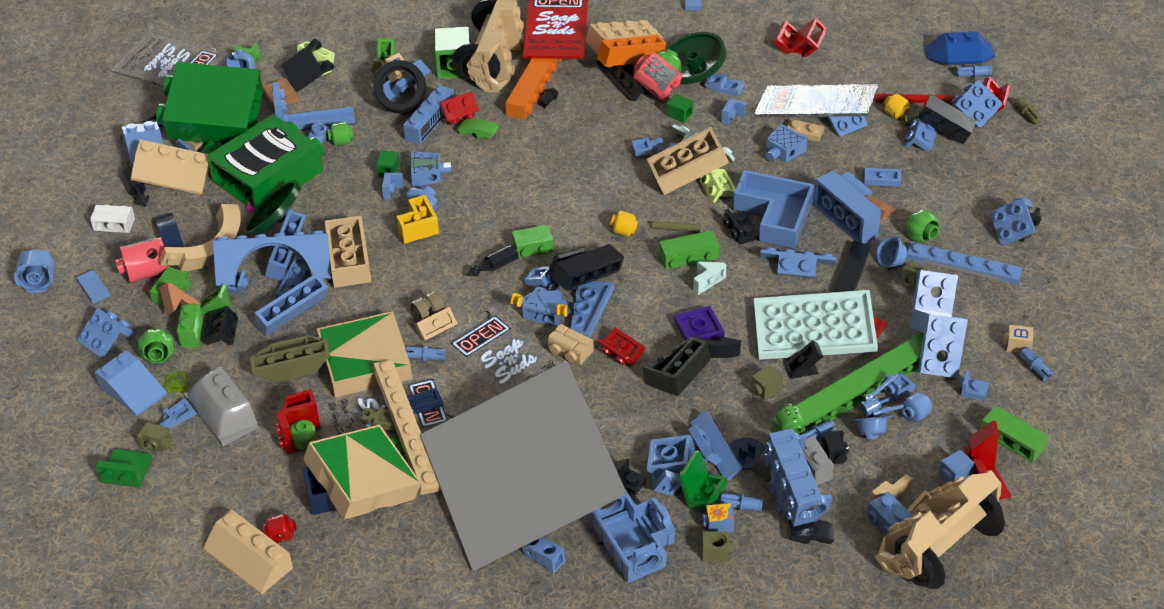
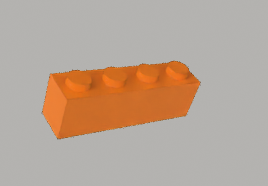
[597,35,666,67]

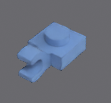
[632,137,664,157]

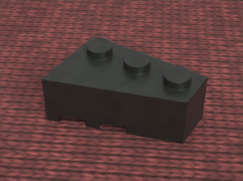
[642,337,710,396]

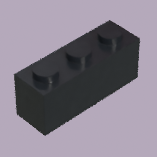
[917,94,976,144]

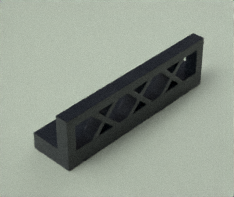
[596,60,652,101]

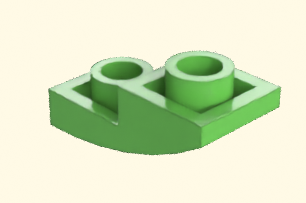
[458,119,499,139]

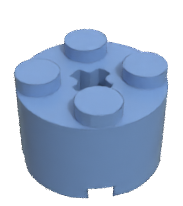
[14,250,55,293]

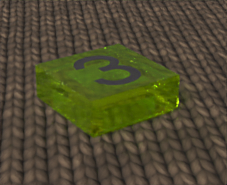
[166,372,188,393]

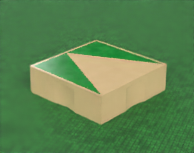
[317,311,413,399]
[303,425,421,520]

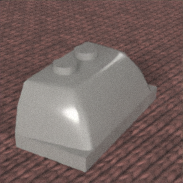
[184,366,258,447]

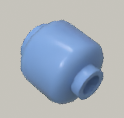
[902,392,932,422]

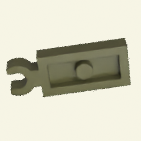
[361,408,418,432]

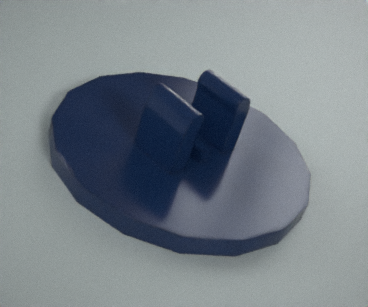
[729,438,766,470]

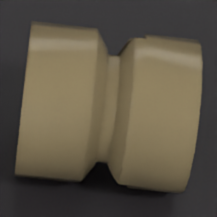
[409,290,445,322]

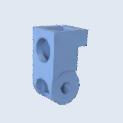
[522,537,565,574]

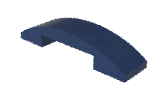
[154,212,184,247]

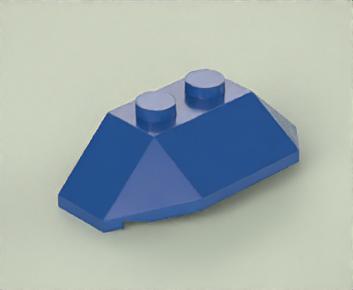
[925,31,995,65]

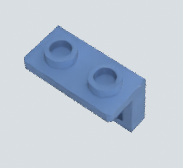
[905,118,938,152]
[867,492,913,536]

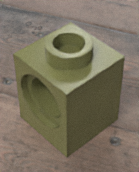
[702,531,733,562]

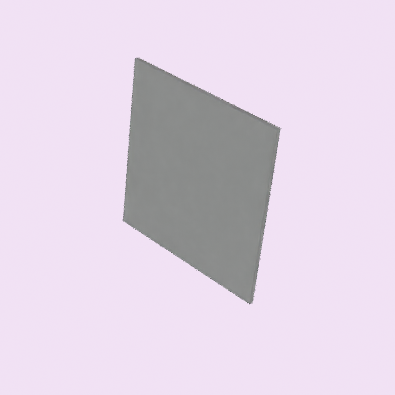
[420,361,627,571]

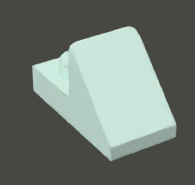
[693,262,727,295]

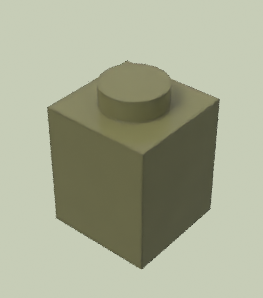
[751,365,783,400]

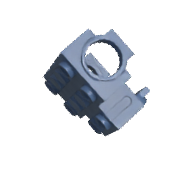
[763,428,832,527]
[588,491,675,583]

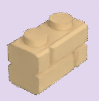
[548,324,594,365]

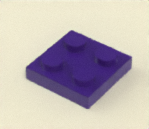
[674,306,725,340]

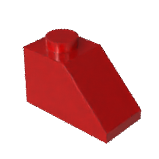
[964,421,999,467]

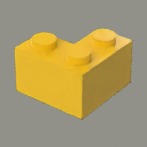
[396,195,439,244]

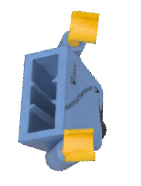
[510,284,570,326]

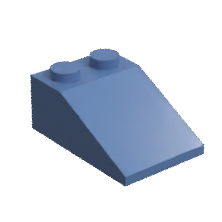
[122,121,163,168]
[95,350,167,416]

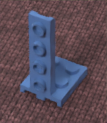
[272,82,355,129]

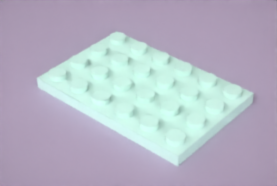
[754,290,878,360]

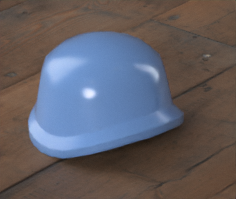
[876,236,907,268]

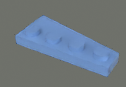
[571,281,614,338]

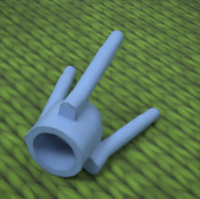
[860,373,904,417]

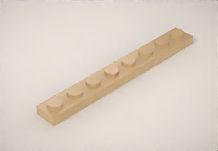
[373,360,441,495]

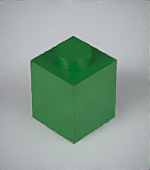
[665,94,694,123]
[376,151,400,178]

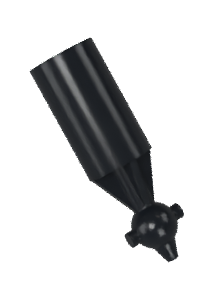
[122,167,150,207]
[466,244,519,277]

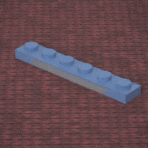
[906,242,1023,285]

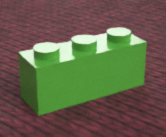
[659,230,720,269]
[980,406,1048,463]

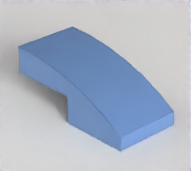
[705,74,744,96]

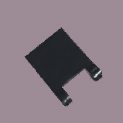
[281,39,334,92]

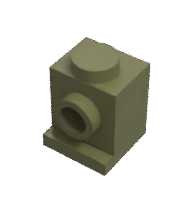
[137,422,172,452]

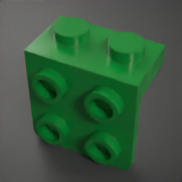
[96,449,153,488]
[679,450,728,511]

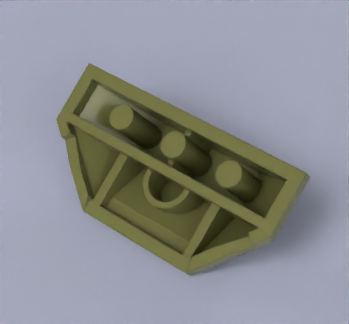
[250,335,330,382]

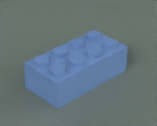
[814,170,881,243]

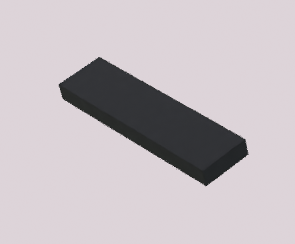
[834,241,871,292]

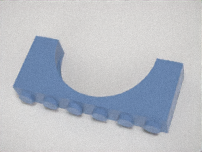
[213,231,331,288]

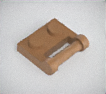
[263,78,300,110]

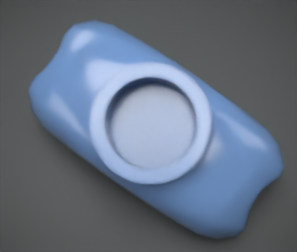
[308,123,330,144]
[406,185,439,212]

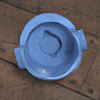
[226,49,255,69]

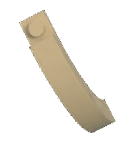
[159,204,241,271]

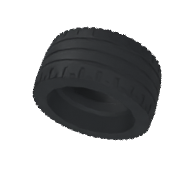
[374,60,427,113]

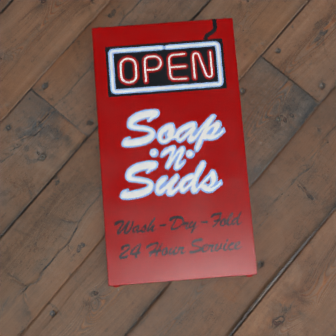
[523,0,589,59]

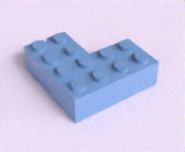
[733,170,815,249]

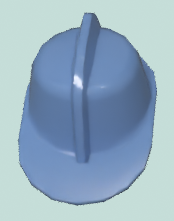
[854,413,893,440]

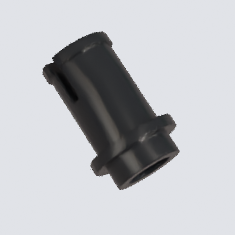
[537,87,558,108]

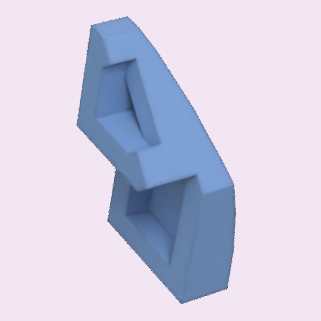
[159,398,197,429]

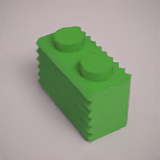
[512,225,553,257]
[150,267,191,306]
[176,304,203,348]

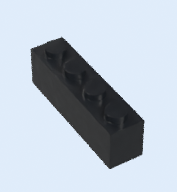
[551,244,624,291]

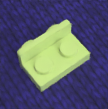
[700,168,736,203]

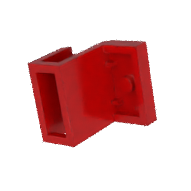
[773,18,827,57]
[275,389,321,455]

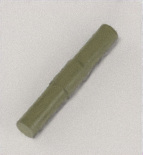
[652,221,701,232]

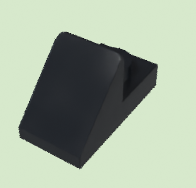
[785,340,824,379]
[613,458,647,495]

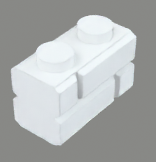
[91,205,135,233]

